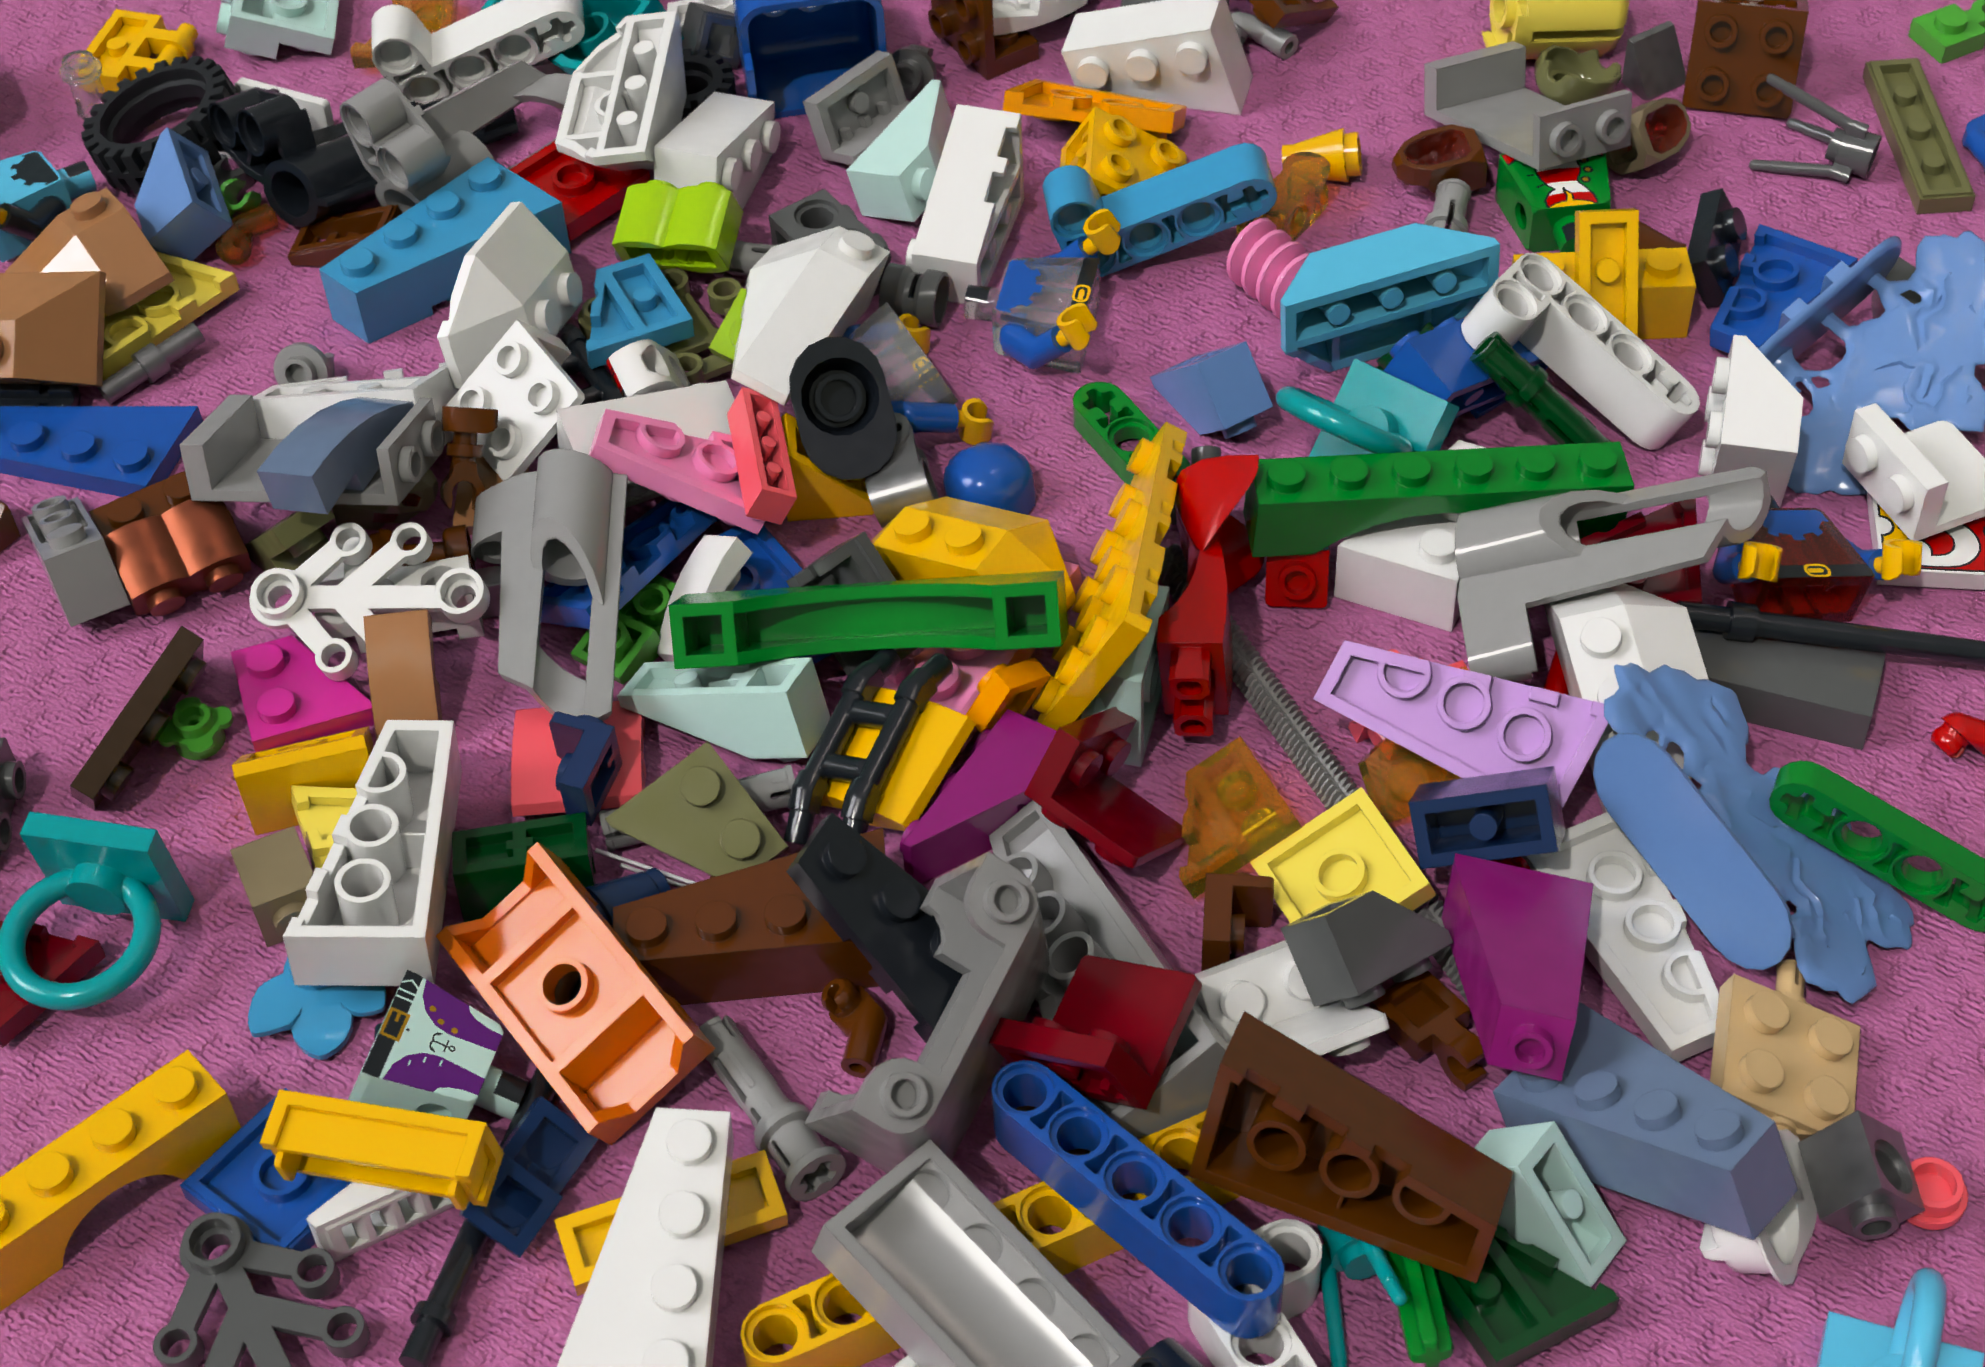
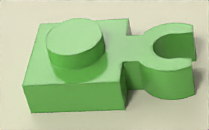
[1908,0,1985,64]

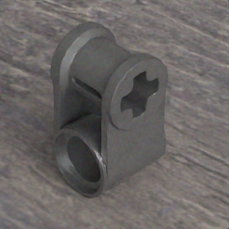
[865,412,939,528]

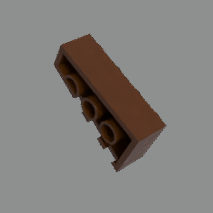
[613,828,886,1005]
[1188,1011,1514,1283]

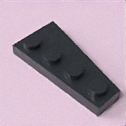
[786,812,1035,1043]

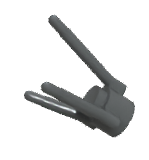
[1749,74,1882,183]

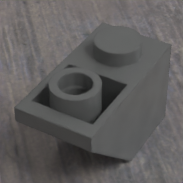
[1280,890,1454,1009]

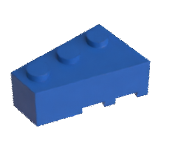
[1383,317,1548,437]

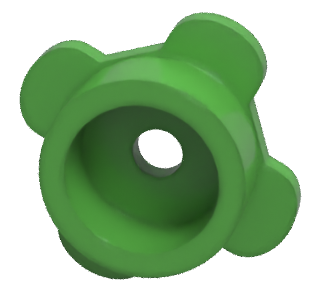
[158,697,234,760]

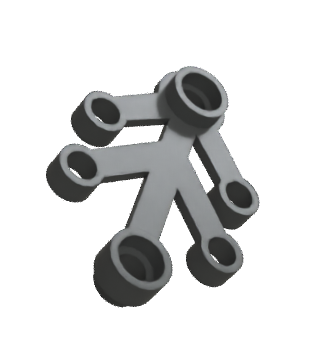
[153,1212,370,1367]

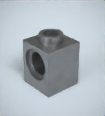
[1798,1110,1925,1242]

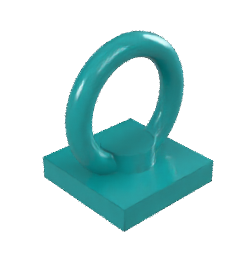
[1276,358,1460,457]
[0,811,195,1011]

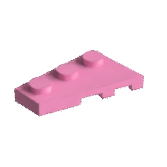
[589,409,765,535]

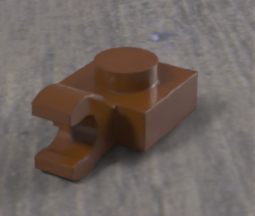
[1370,971,1486,1091]

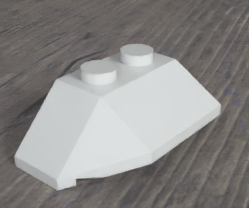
[555,10,687,171]
[437,202,583,388]
[1543,584,1709,813]

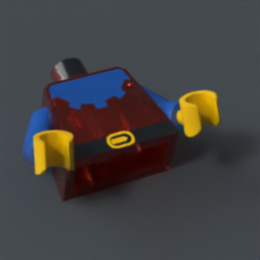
[1712,495,1922,622]

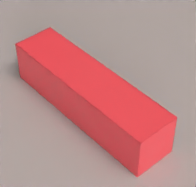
[727,387,797,525]

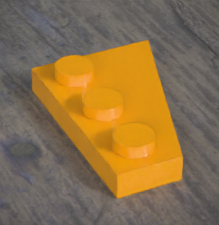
[1003,79,1187,139]

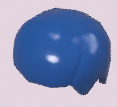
[943,442,1036,515]

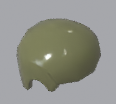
[1534,45,1622,105]

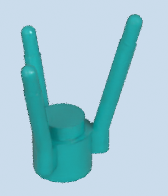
[1317,1225,1407,1367]

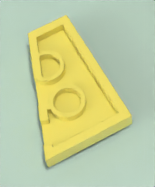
[103,251,240,381]

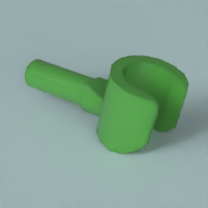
[220,179,262,218]

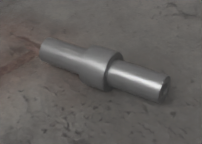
[97,322,205,404]

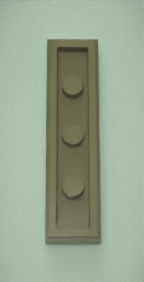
[1862,58,1976,215]

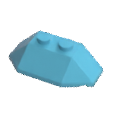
[1280,223,1500,372]

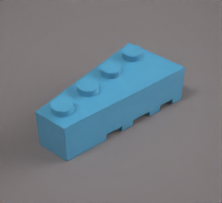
[319,157,571,344]

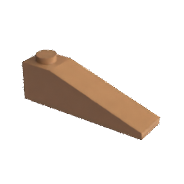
[4,187,175,317]

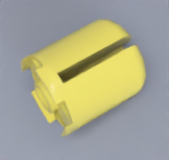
[1482,0,1630,59]

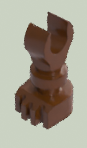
[440,406,498,510]

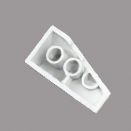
[731,226,890,406]

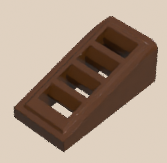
[287,204,403,267]

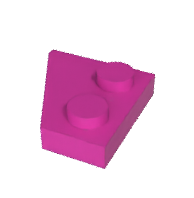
[231,635,374,752]

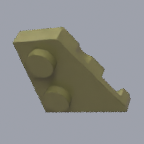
[605,741,789,877]

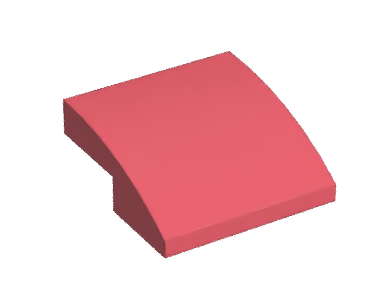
[511,701,646,817]

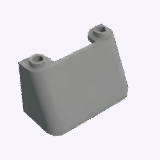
[804,852,1050,1173]

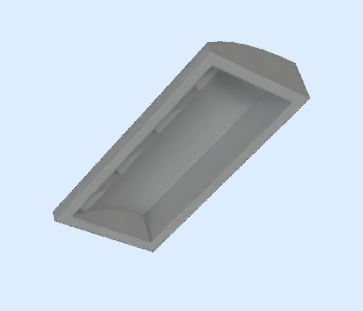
[811,1139,1141,1367]

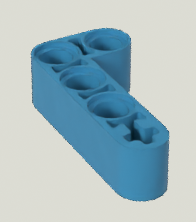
[1042,143,1277,278]

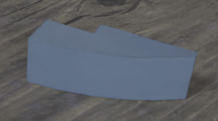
[257,397,414,514]

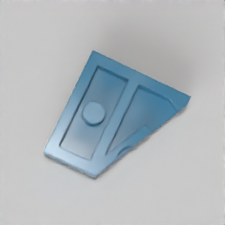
[586,253,694,369]

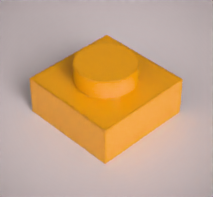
[966,657,1051,733]

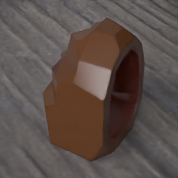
[1391,124,1487,193]

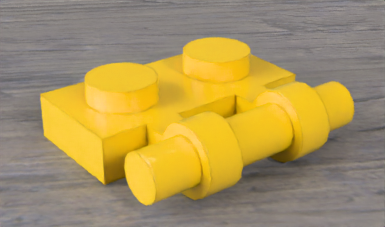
[70,9,198,92]

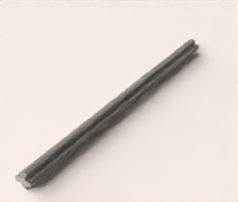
[1159,544,1468,1003]

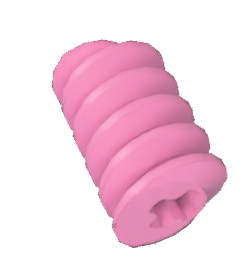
[1226,218,1309,320]

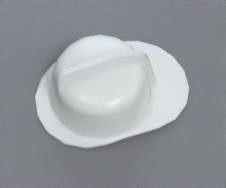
[1699,1129,1817,1286]

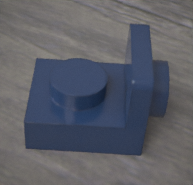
[549,711,622,826]

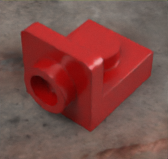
[1265,546,1330,608]

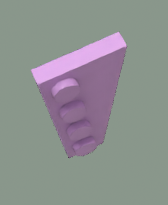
[1313,640,1608,808]

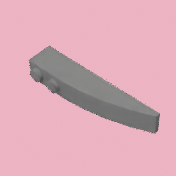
[989,800,1228,1137]

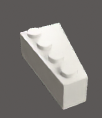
[557,1107,734,1367]

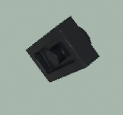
[1688,188,1747,308]

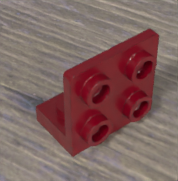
[1024,707,1190,869]
[989,955,1202,1110]

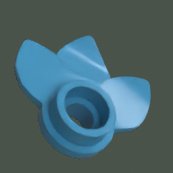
[248,956,387,1060]

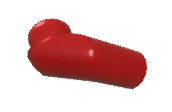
[1931,711,1985,758]

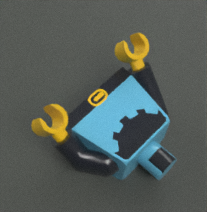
[0,151,97,263]

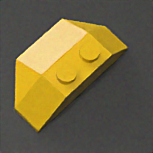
[871,496,1077,611]

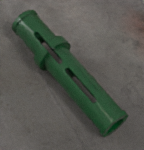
[1470,331,1625,455]

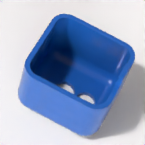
[733,0,887,119]

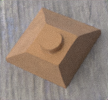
[0,271,106,387]

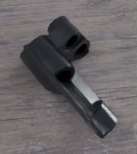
[208,87,519,227]

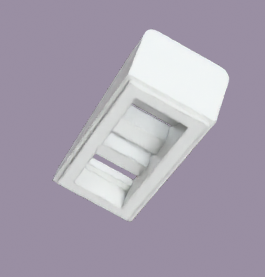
[306,1182,454,1262]

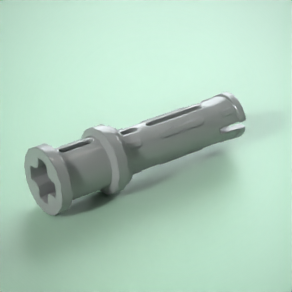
[699,1016,846,1201]

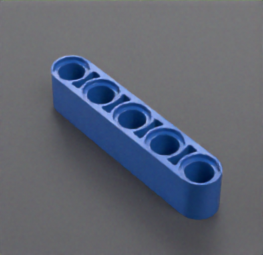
[991,1060,1285,1339]

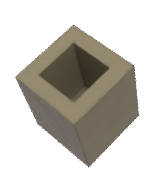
[230,826,313,947]

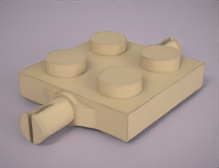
[1710,959,1860,1141]

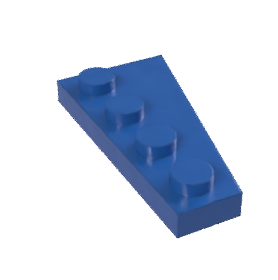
[541,498,719,629]

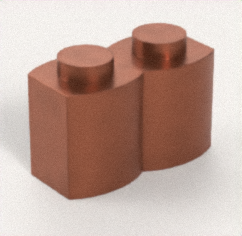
[103,499,252,616]

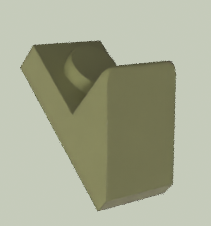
[245,510,335,572]

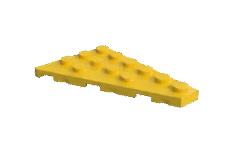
[1032,422,1187,730]

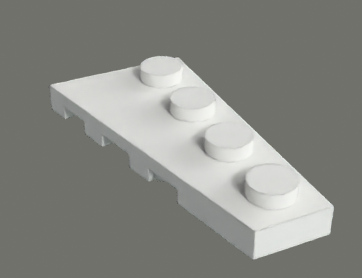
[1521,812,1719,1062]

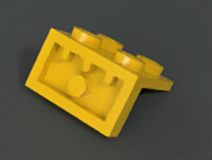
[1060,106,1186,197]

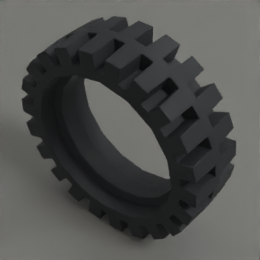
[81,56,238,194]

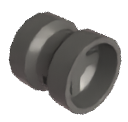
[879,263,950,327]

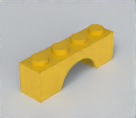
[0,1050,241,1312]

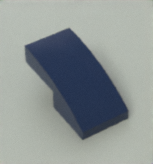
[459,1096,598,1258]

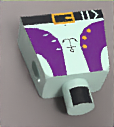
[348,970,528,1120]

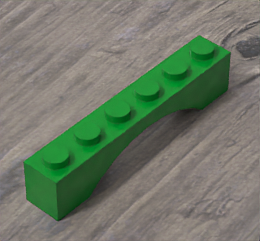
[1243,441,1634,557]
[668,570,1069,669]

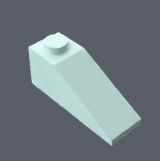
[846,79,953,222]
[617,657,830,762]

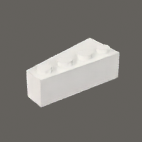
[283,720,462,986]

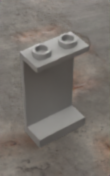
[1424,41,1632,170]
[179,395,445,506]

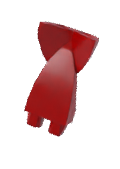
[1157,455,1264,736]

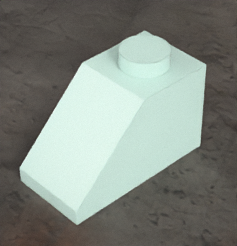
[1474,1121,1627,1287]

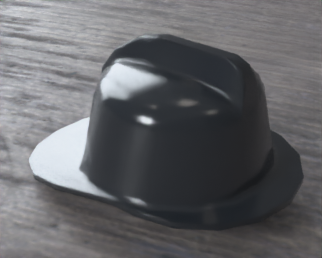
[789,337,897,480]

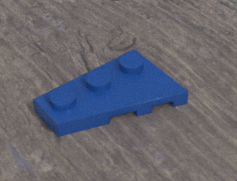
[1710,224,1858,353]

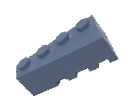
[1493,1002,1798,1240]

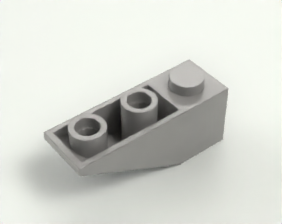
[21,495,130,627]

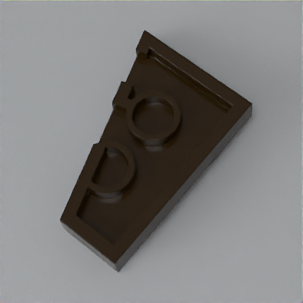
[70,626,207,811]

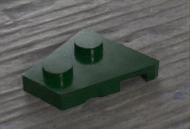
[1434,1225,1619,1367]

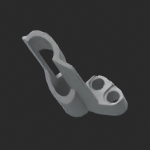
[340,61,572,213]
[470,448,628,721]
[1455,466,1771,682]

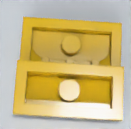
[821,687,976,831]

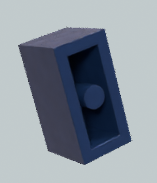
[1409,766,1566,869]

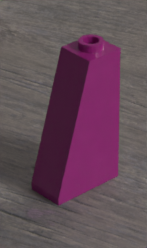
[1441,853,1594,1081]

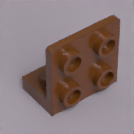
[928,0,1039,81]
[1682,0,1809,118]

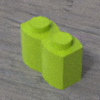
[612,180,743,273]

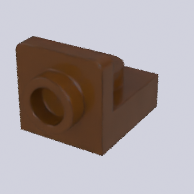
[1201,872,1274,971]

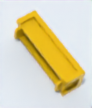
[259,1089,504,1210]

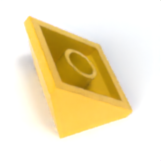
[231,726,374,835]

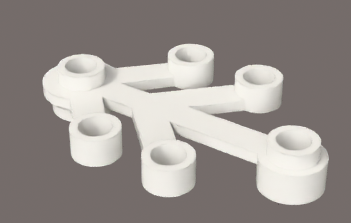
[249,522,490,681]

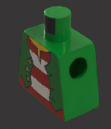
[1495,152,1611,253]

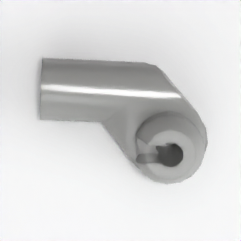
[1231,11,1299,60]

